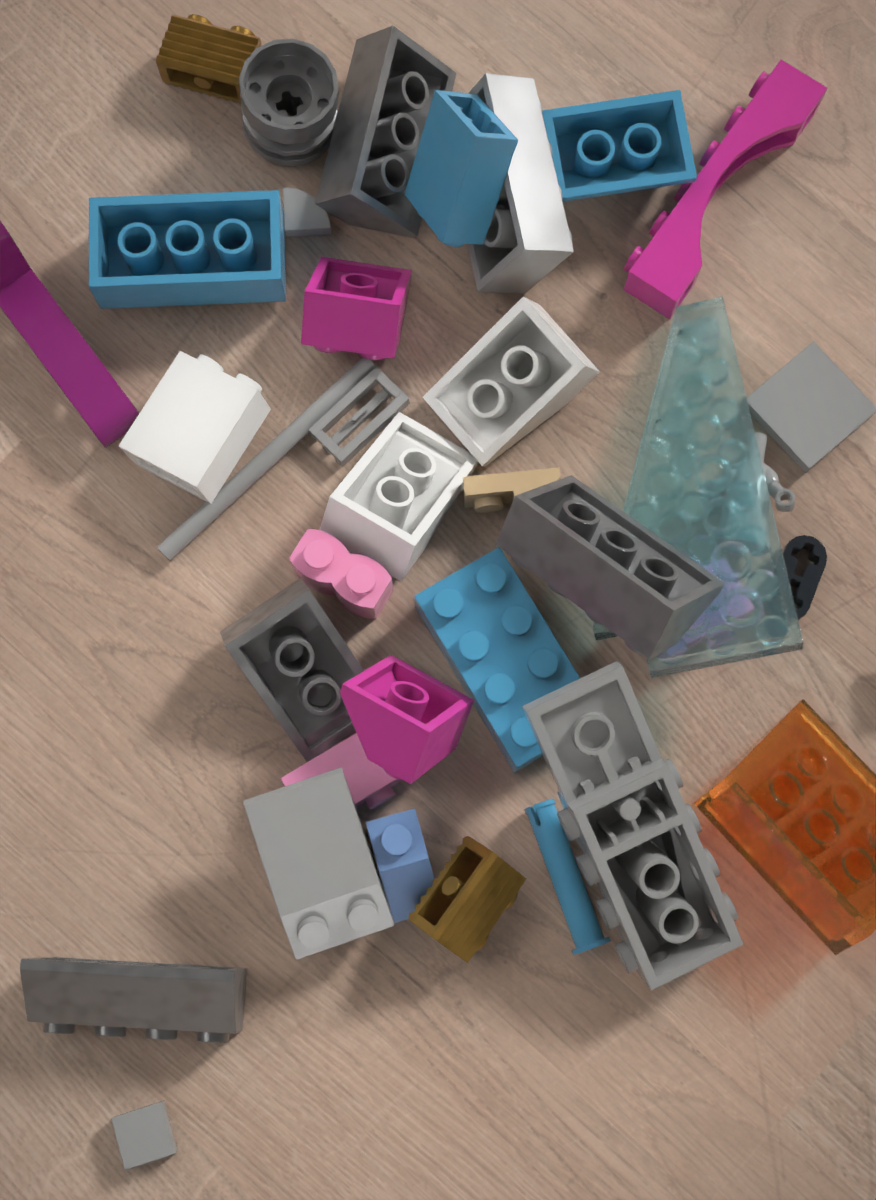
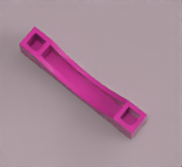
[623,59,828,320]

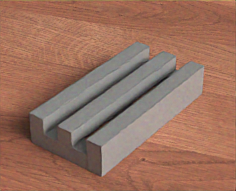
[308,366,410,467]

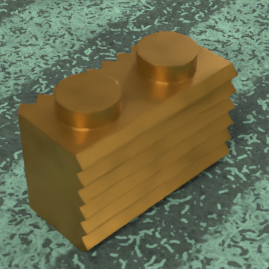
[156,14,262,103]
[409,836,527,963]

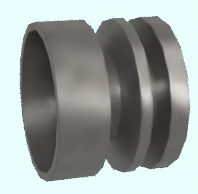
[239,38,338,166]

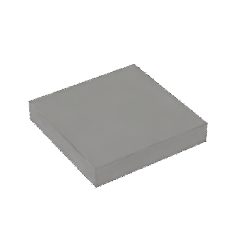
[742,341,876,473]

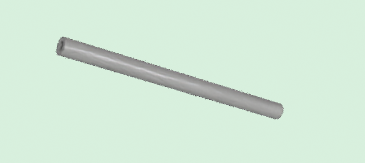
[157,357,376,561]

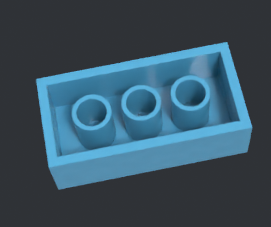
[89,190,286,309]
[414,547,580,773]

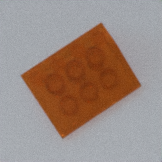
[693,699,876,955]

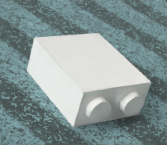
[119,351,271,504]

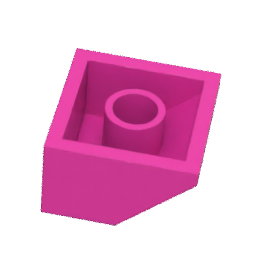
[301,256,412,360]
[340,655,474,784]

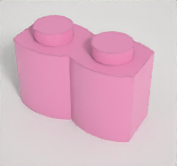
[289,529,393,619]

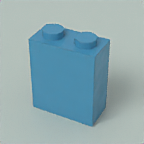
[404,90,518,247]

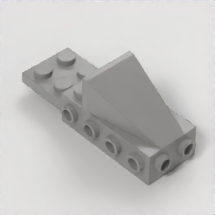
[522,661,744,991]

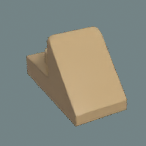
[462,467,561,513]

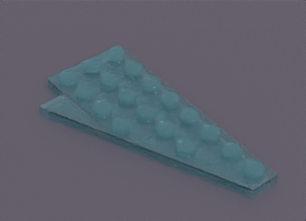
[593,297,803,678]

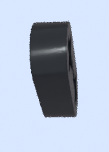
[762,535,827,626]

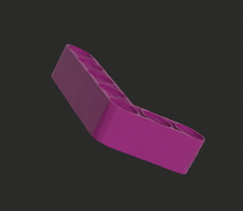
[0,221,139,448]

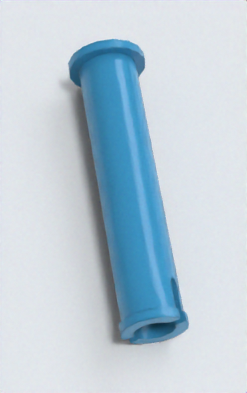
[524,799,611,955]

